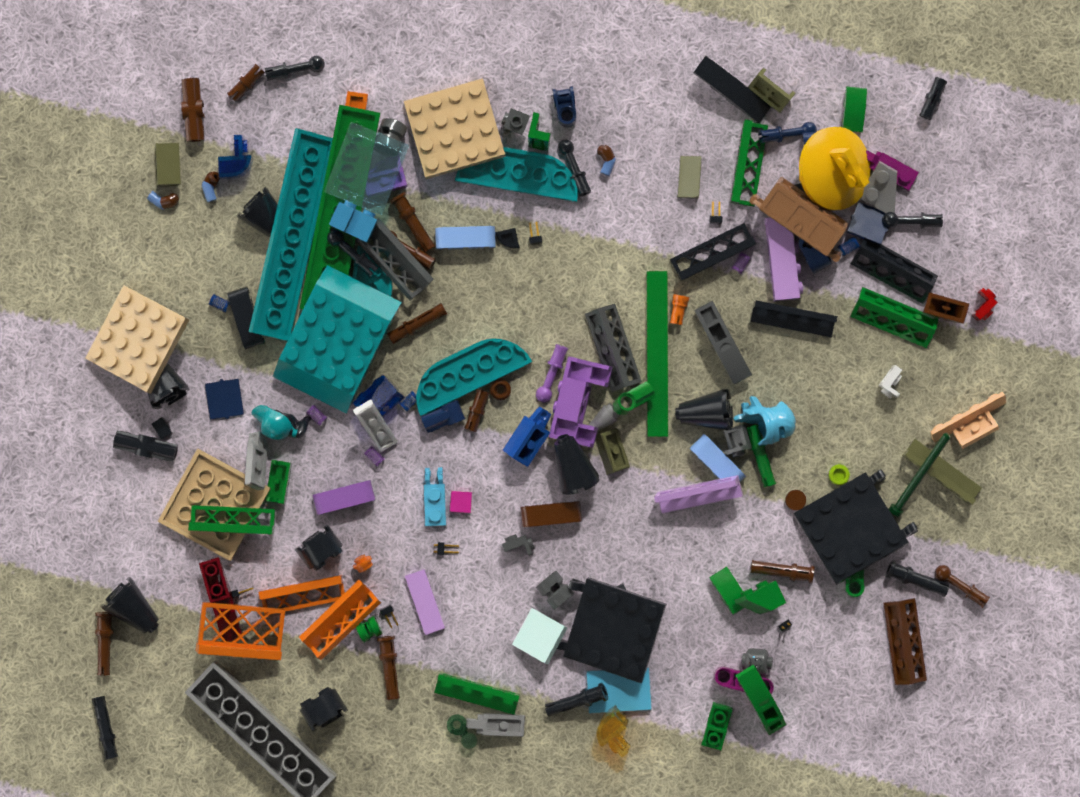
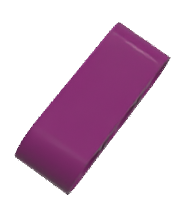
[714,666,774,694]

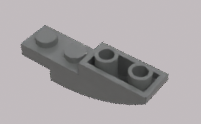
[694,300,752,385]

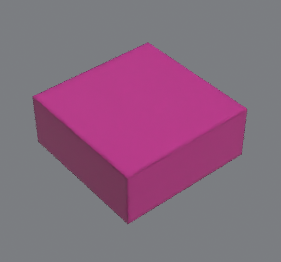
[450,491,472,513]

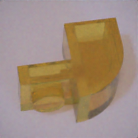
[596,705,630,758]

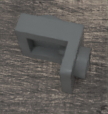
[501,108,530,135]
[723,424,751,458]
[502,534,535,556]

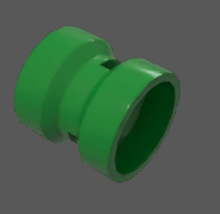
[356,616,383,643]

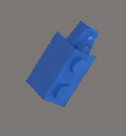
[503,406,551,467]

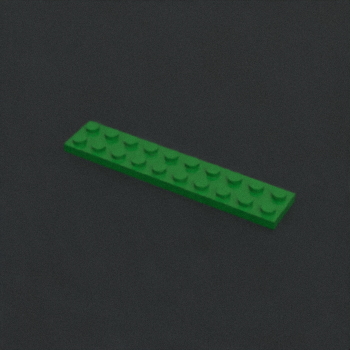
[299,104,381,309]

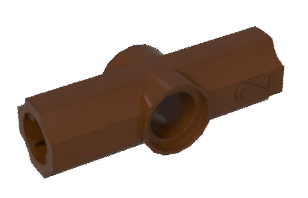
[181,78,205,142]

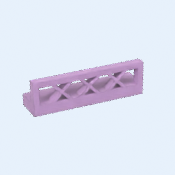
[654,475,743,513]

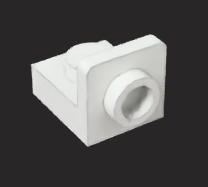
[879,365,902,399]

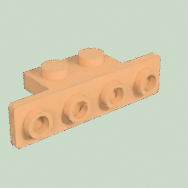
[931,392,1006,449]

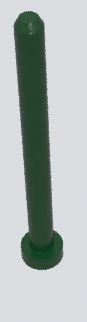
[888,433,950,517]

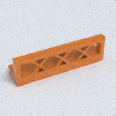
[258,575,345,615]
[299,580,381,660]

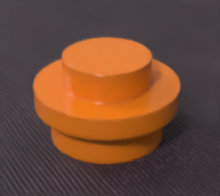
[352,554,373,573]

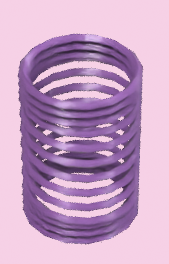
[731,252,751,274]
[306,405,327,426]
[364,446,385,467]

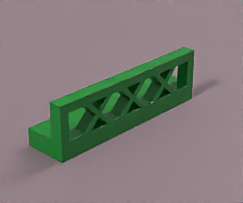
[528,112,550,151]
[730,119,768,207]
[850,287,939,348]
[188,505,275,535]
[434,672,520,714]

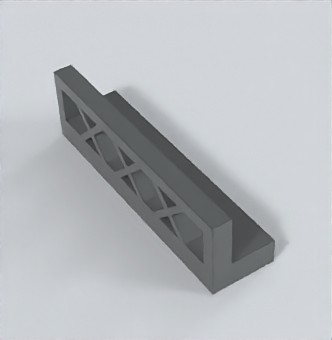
[355,218,434,301]
[585,304,642,392]

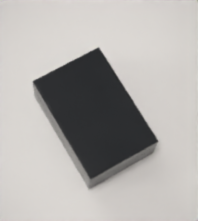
[151,417,173,439]

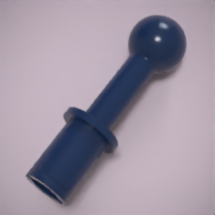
[758,122,817,144]

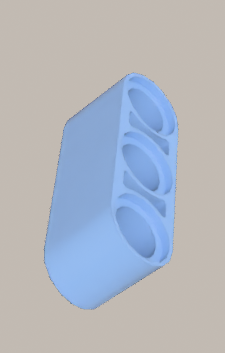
[435,226,496,250]
[689,434,746,482]

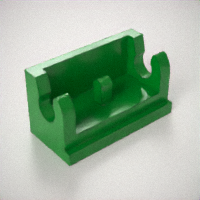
[265,460,292,504]

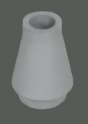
[589,403,620,432]

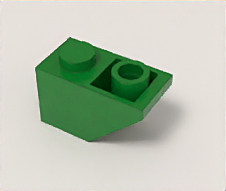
[734,580,786,615]

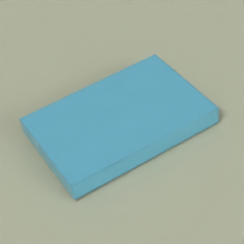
[587,667,651,713]

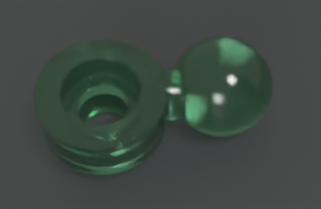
[447,714,478,749]

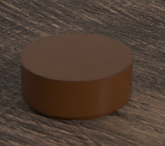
[785,490,806,510]

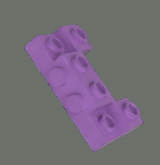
[549,356,613,448]

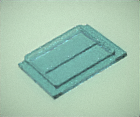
[324,122,409,215]

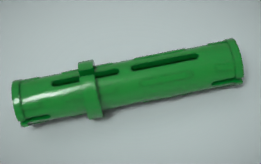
[746,424,776,487]

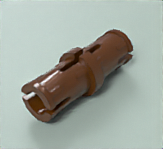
[227,64,265,103]
[464,389,490,432]

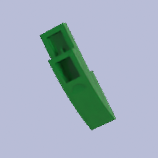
[735,665,787,735]

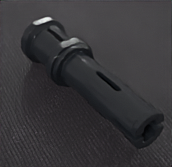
[885,560,949,597]
[545,683,608,717]

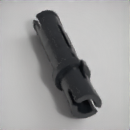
[92,696,118,760]

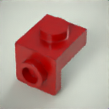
[972,288,998,321]

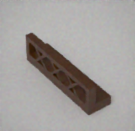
[883,598,927,685]

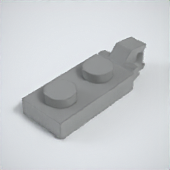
[245,431,267,491]
[466,713,525,737]

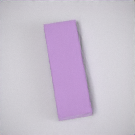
[405,569,445,635]

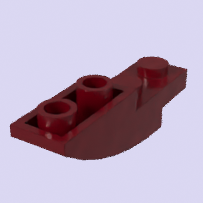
[199,557,244,642]

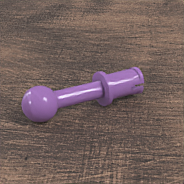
[536,344,568,403]

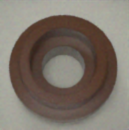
[490,380,511,400]

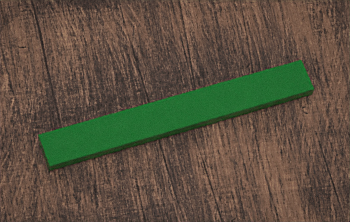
[647,271,668,437]

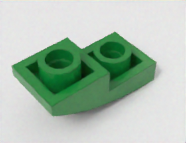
[841,86,867,132]
[709,566,744,615]
[701,702,733,751]

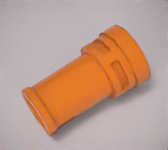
[669,294,690,325]

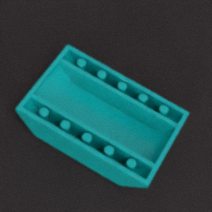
[272,265,402,414]

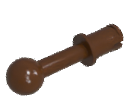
[390,230,436,270]
[935,565,990,608]

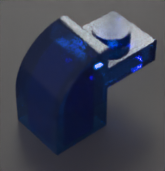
[218,135,253,179]

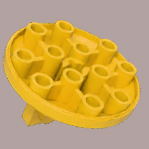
[799,127,870,210]

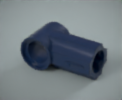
[421,400,465,433]

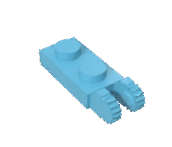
[424,467,446,526]

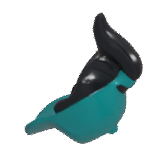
[251,405,312,440]

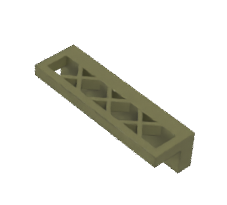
[902,439,982,505]

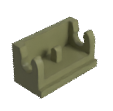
[748,67,796,113]
[155,143,181,187]

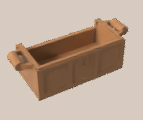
[750,177,848,262]

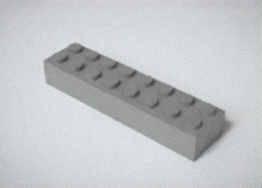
[185,660,337,797]

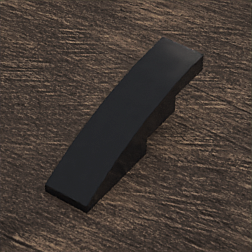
[693,56,771,123]

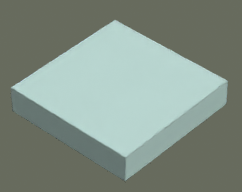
[512,608,567,664]

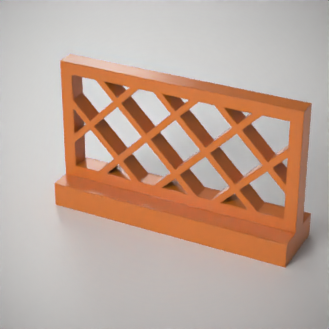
[195,602,285,660]

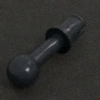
[265,56,325,81]
[558,139,591,197]
[882,212,943,229]
[327,230,378,278]

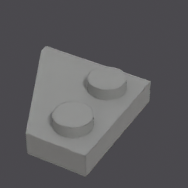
[860,161,898,213]

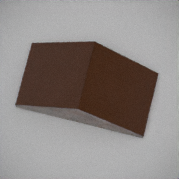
[923,292,970,324]

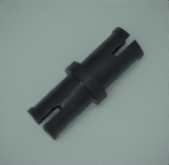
[919,77,947,120]

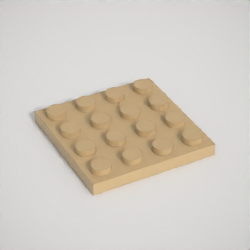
[403,78,506,179]
[85,285,189,394]
[158,448,270,561]

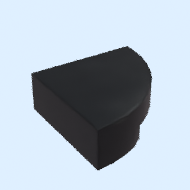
[495,228,520,249]

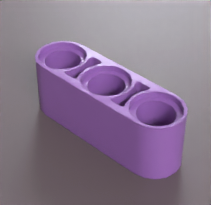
[312,480,375,515]

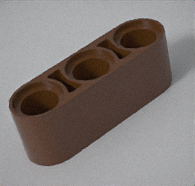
[520,501,582,527]

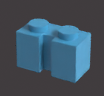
[329,200,378,242]

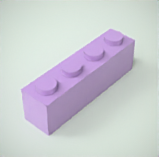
[765,217,803,302]

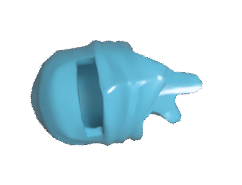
[733,396,796,446]

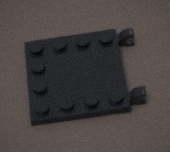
[794,469,918,585]
[557,577,667,683]

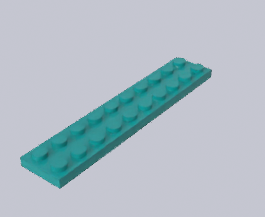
[249,128,333,341]

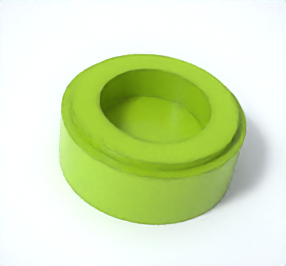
[828,464,850,485]

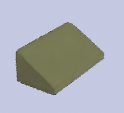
[678,156,702,199]
[595,428,630,475]

